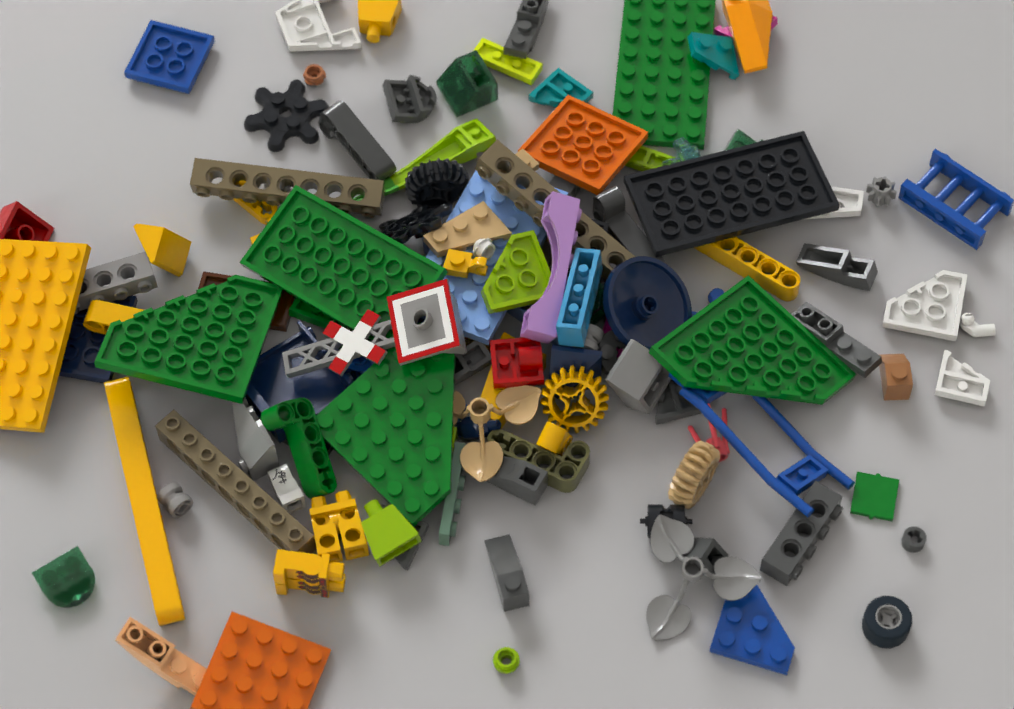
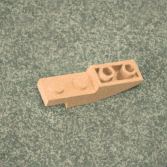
[115,617,207,696]

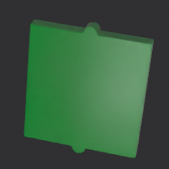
[850,472,899,521]

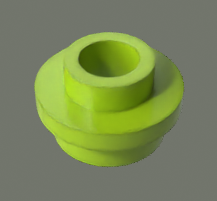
[493,647,520,674]

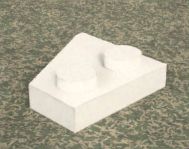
[934,350,990,406]

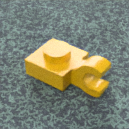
[443,249,488,278]

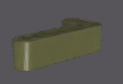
[487,429,590,493]

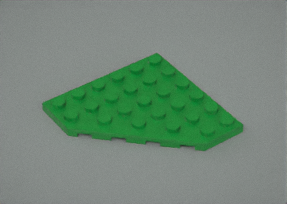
[95,275,283,404]
[649,275,857,405]
[316,322,455,527]

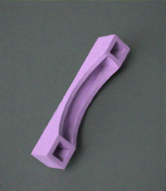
[520,191,582,344]

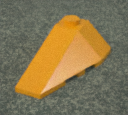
[722,0,773,74]

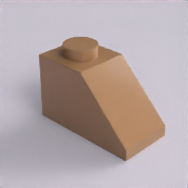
[879,354,913,401]

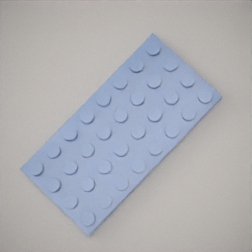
[419,170,568,345]

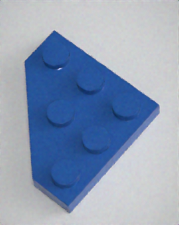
[710,585,795,675]

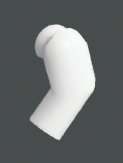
[959,313,996,337]

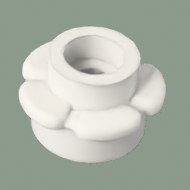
[473,238,496,260]

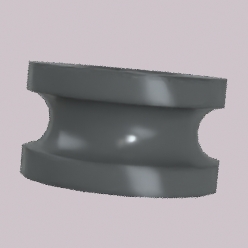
[901,526,927,553]

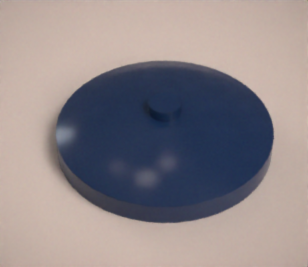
[603,256,692,350]

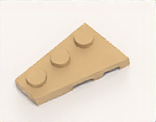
[423,201,512,257]

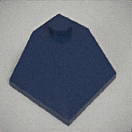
[549,345,603,399]

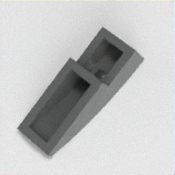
[796,243,878,291]
[454,341,492,385]

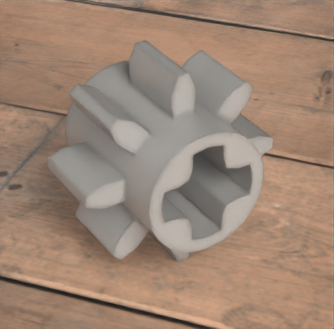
[866,176,897,207]

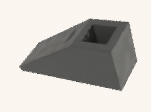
[486,456,548,506]

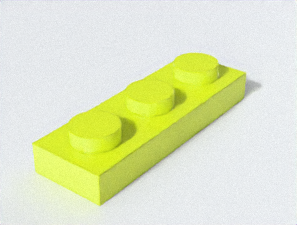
[471,38,543,86]

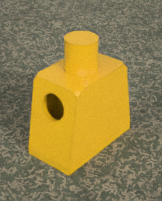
[358,0,402,43]

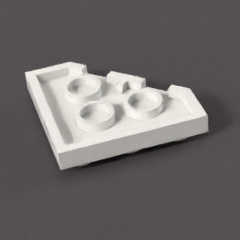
[882,270,967,341]

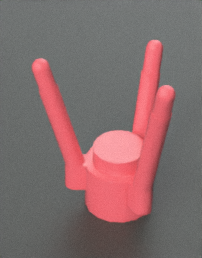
[688,403,730,462]

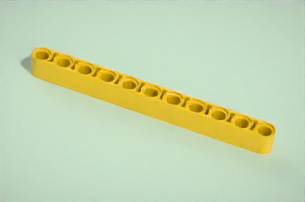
[104,376,185,626]

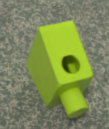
[361,499,422,567]

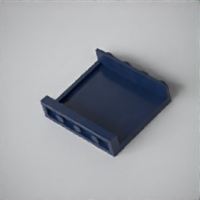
[245,320,355,443]

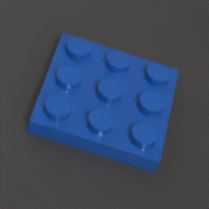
[124,20,215,94]

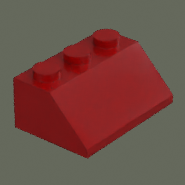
[0,201,55,242]

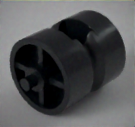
[640,504,692,538]

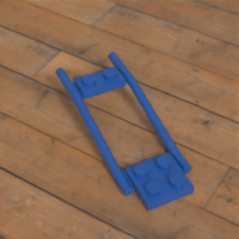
[668,373,855,517]

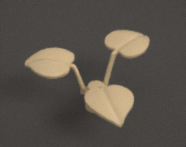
[453,385,541,482]

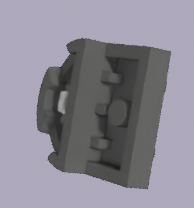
[382,75,437,123]

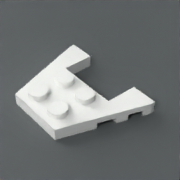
[275,0,361,52]

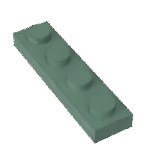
[439,442,466,546]

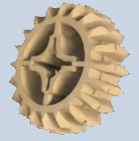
[668,440,720,509]

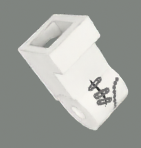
[267,464,306,514]

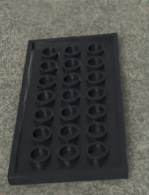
[623,131,840,257]

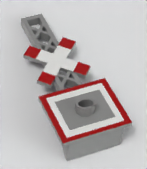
[282,279,467,378]

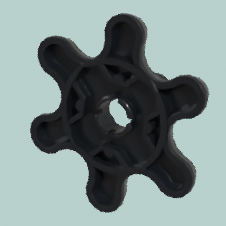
[244,80,329,152]
[379,203,452,244]

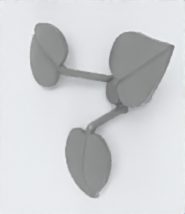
[646,514,761,640]

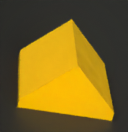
[133,224,192,277]

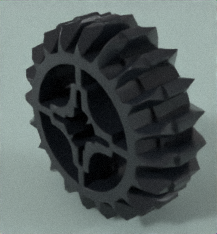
[405,158,469,209]

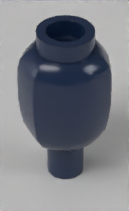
[456,417,501,440]

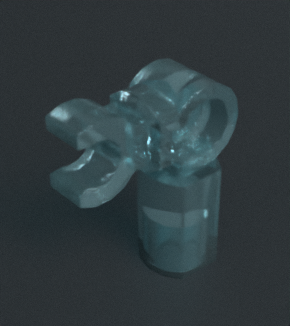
[662,137,701,166]

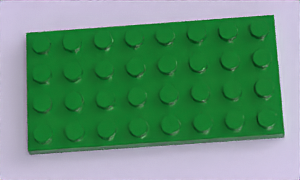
[612,0,716,150]
[240,185,448,351]

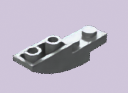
[503,0,549,59]
[791,302,882,378]

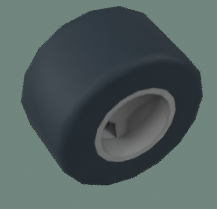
[862,596,912,649]

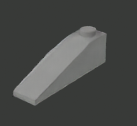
[232,397,280,481]

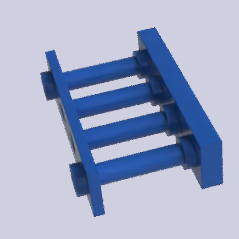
[898,149,1014,250]

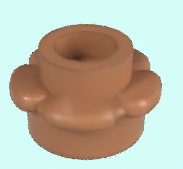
[303,64,326,86]

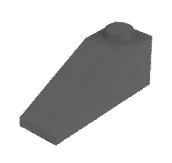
[484,534,529,612]

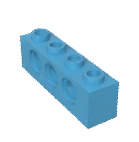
[556,248,603,347]

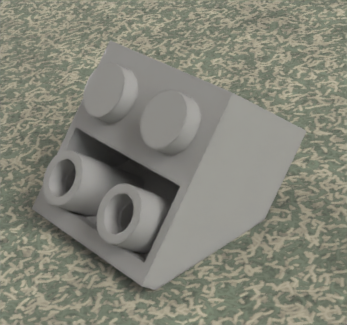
[605,339,671,414]

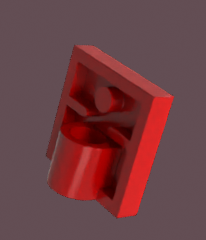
[490,337,544,389]

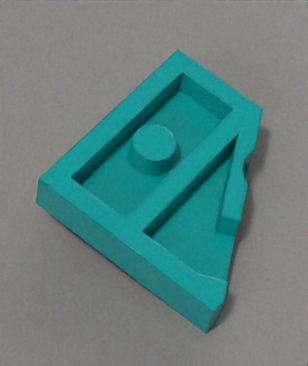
[688,32,739,80]
[529,68,593,107]

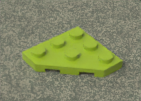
[481,230,551,314]

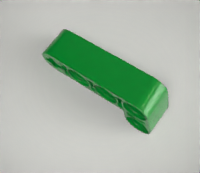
[261,397,337,499]

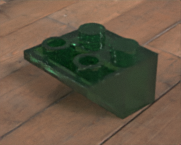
[436,50,498,117]

